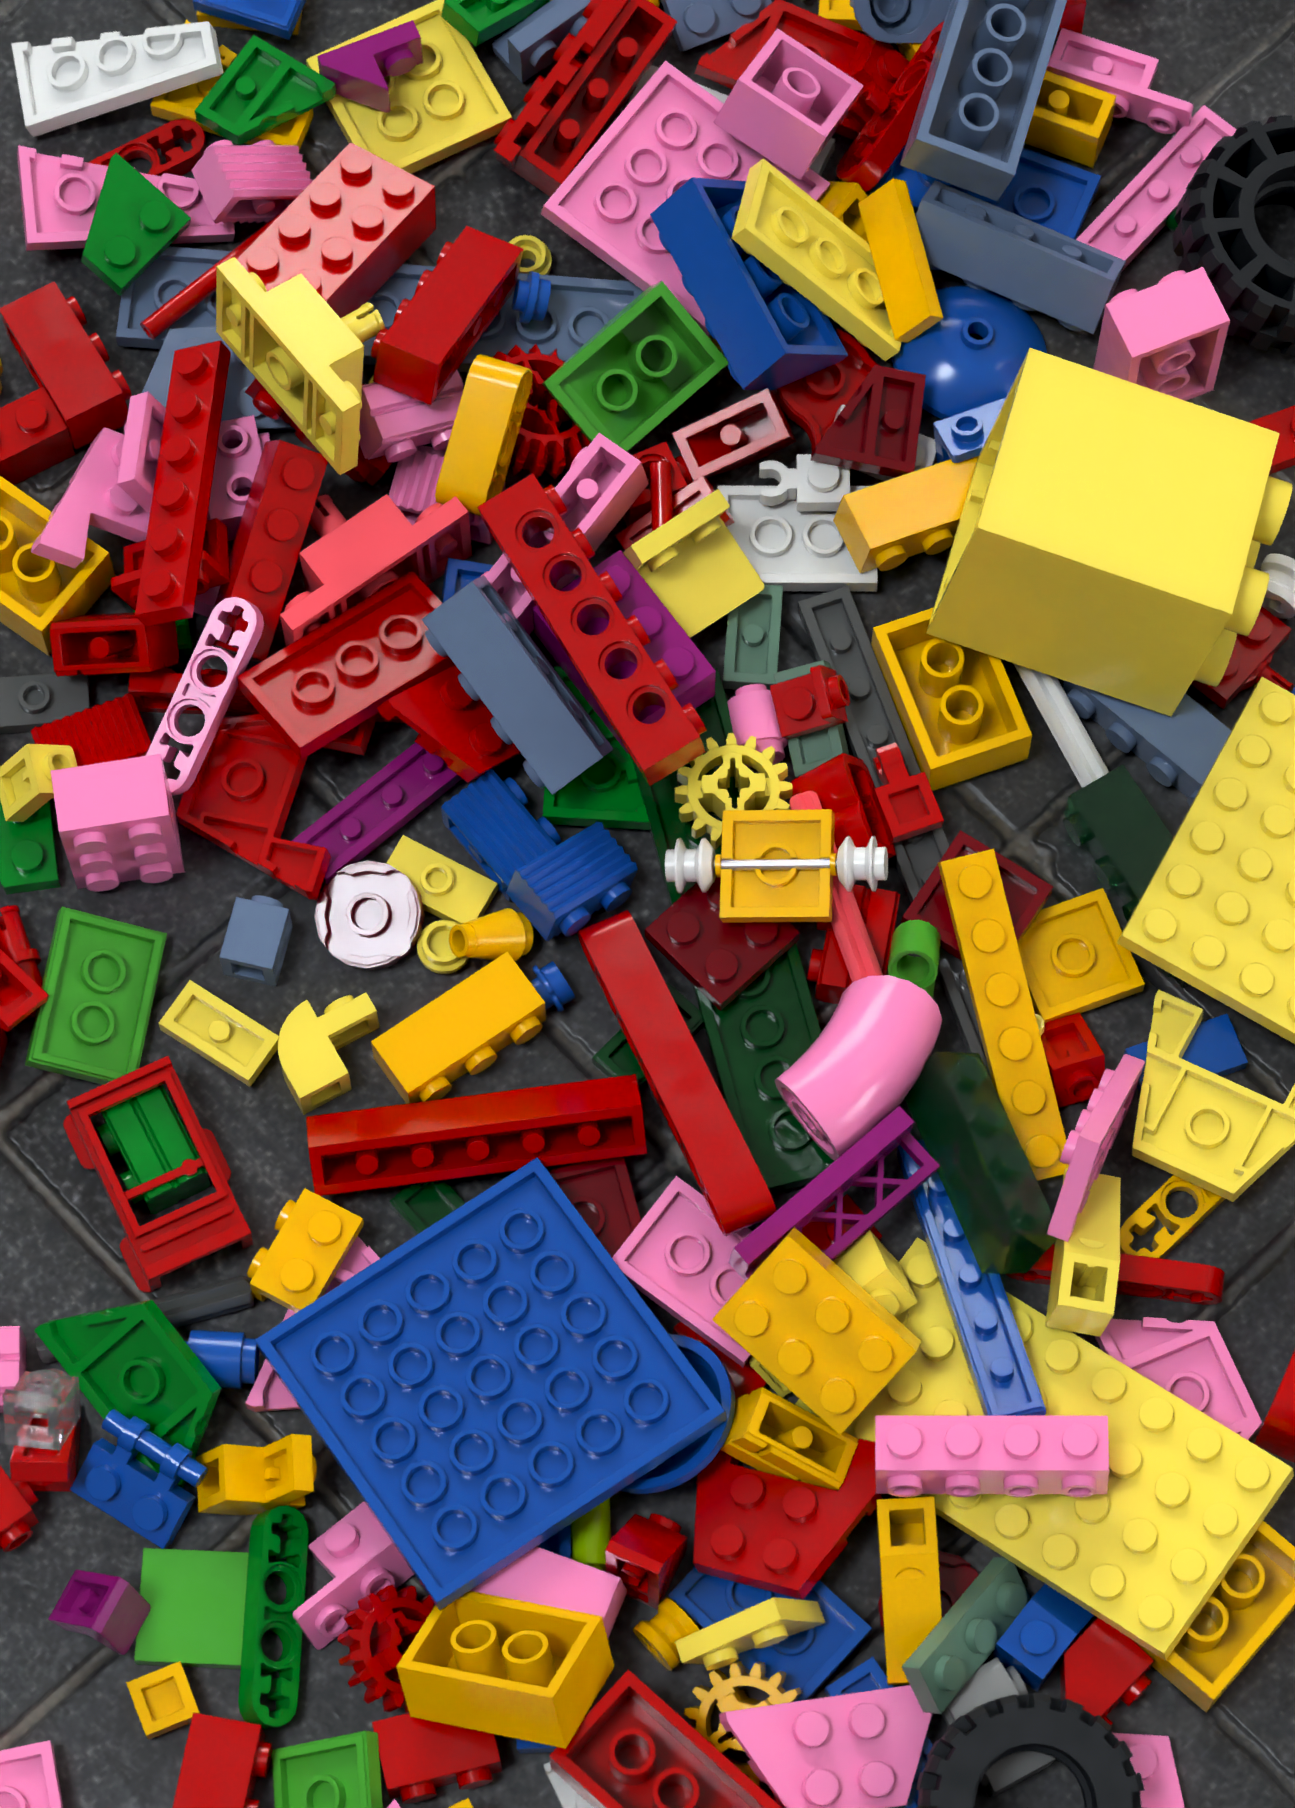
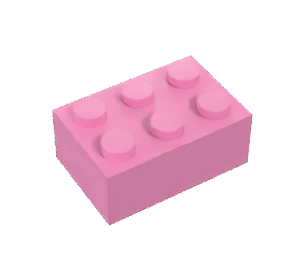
[1094,267,1230,401]
[51,754,185,892]

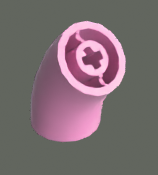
[775,975,942,1161]

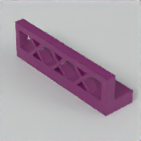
[728,1106,940,1281]

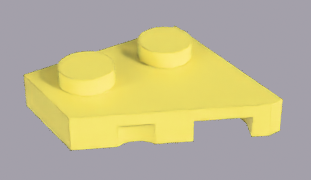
[674,1597,825,1671]

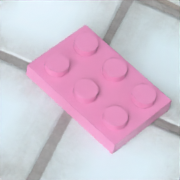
[612,1176,759,1367]

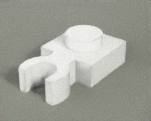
[759,454,850,511]

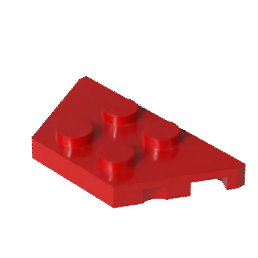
[695,0,875,140]
[377,635,530,782]

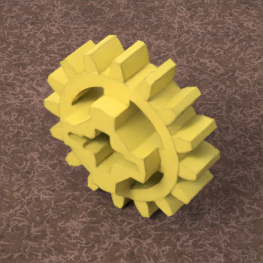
[674,733,793,850]

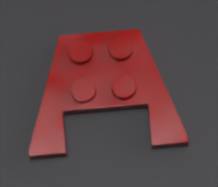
[176,713,378,901]
[693,1438,882,1600]

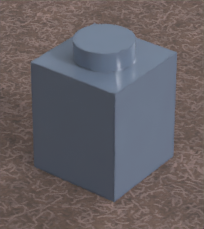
[219,895,293,987]

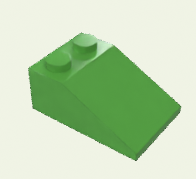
[542,281,729,452]

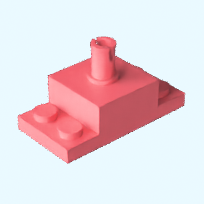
[280,494,472,647]

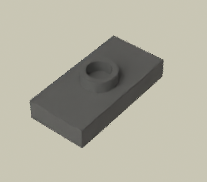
[0,673,91,734]

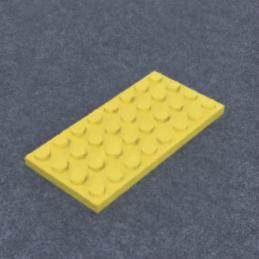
[795,1237,1294,1661]

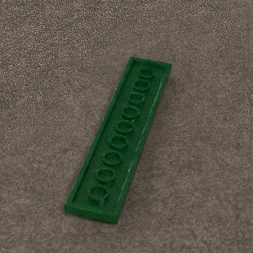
[630,668,834,1194]

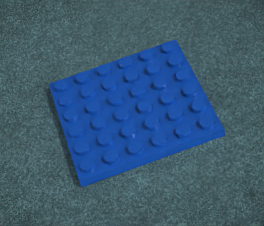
[255,1157,727,1611]

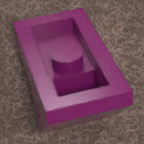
[317,20,423,113]
[48,1569,151,1655]

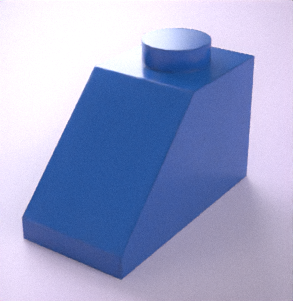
[992,1584,1096,1692]

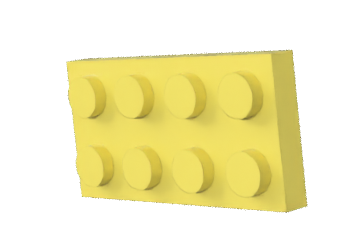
[731,158,902,361]

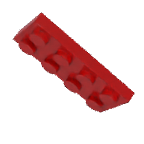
[237,571,455,760]

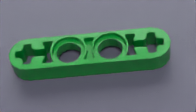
[238,1505,309,1730]

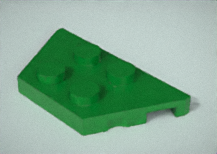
[34,1299,222,1488]

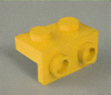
[247,1188,364,1313]

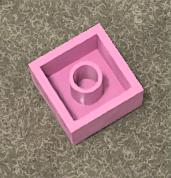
[713,28,864,180]

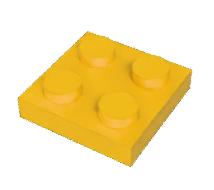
[1018,888,1145,1023]

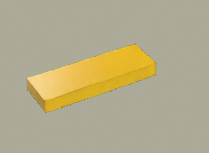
[858,178,943,343]

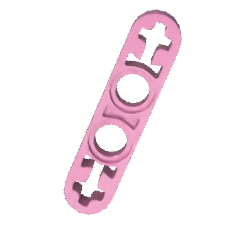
[146,597,264,796]

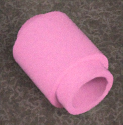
[727,684,788,768]

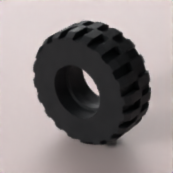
[1173,115,1295,355]

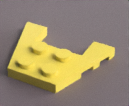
[1132,989,1295,1202]

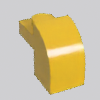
[196,1434,317,1515]

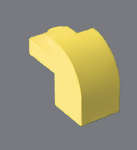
[278,992,380,1115]

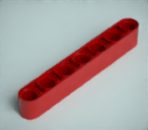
[577,910,777,1237]

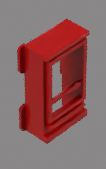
[63,1055,253,1293]

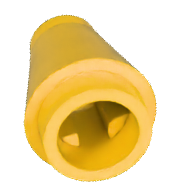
[449,908,533,961]

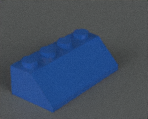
[650,177,848,390]

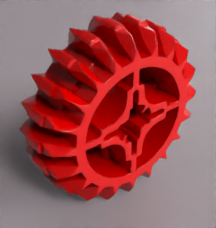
[492,344,590,479]

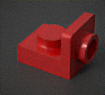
[770,665,850,740]
[1041,1012,1105,1108]

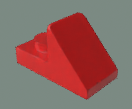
[10,1404,81,1492]

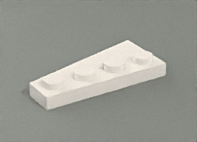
[11,21,223,137]

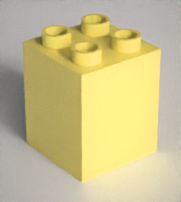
[926,348,1293,717]

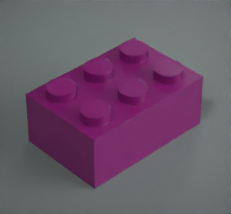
[533,550,716,754]

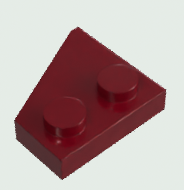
[810,365,926,478]

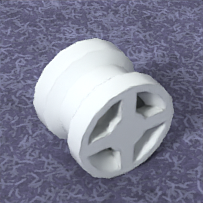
[1260,553,1295,619]

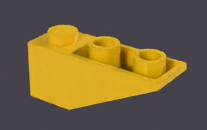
[877,1496,942,1685]

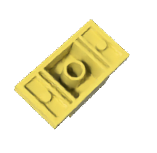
[216,257,385,475]

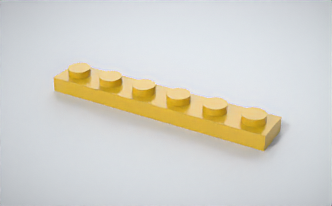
[938,849,1069,1185]

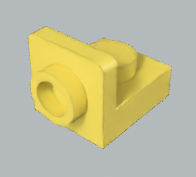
[0,744,77,822]

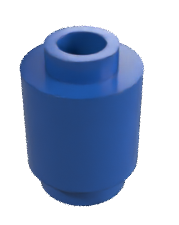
[185,1330,260,1389]

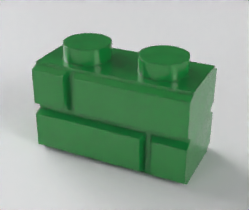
[96,1085,211,1214]

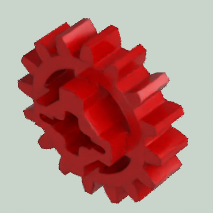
[337,1585,434,1713]

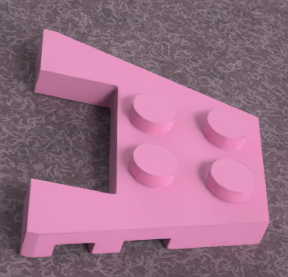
[31,427,221,617]

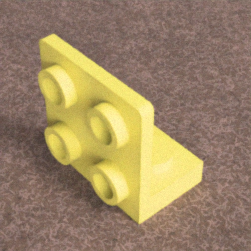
[623,489,765,638]

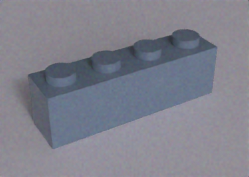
[915,180,1126,334]
[421,575,613,795]
[1063,681,1231,806]

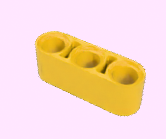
[435,354,533,516]

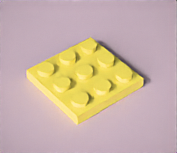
[306,0,512,174]

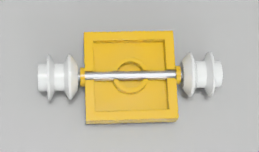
[665,809,888,923]

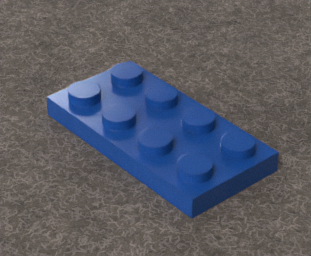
[871,143,1101,240]

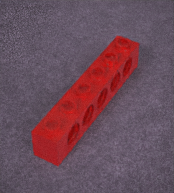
[477,473,707,786]

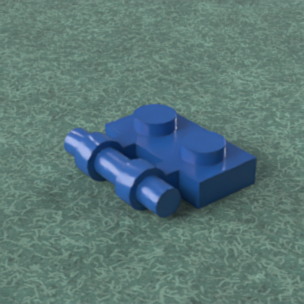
[70,1409,208,1549]

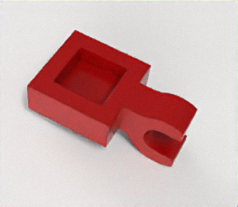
[848,39,909,125]
[872,742,944,844]

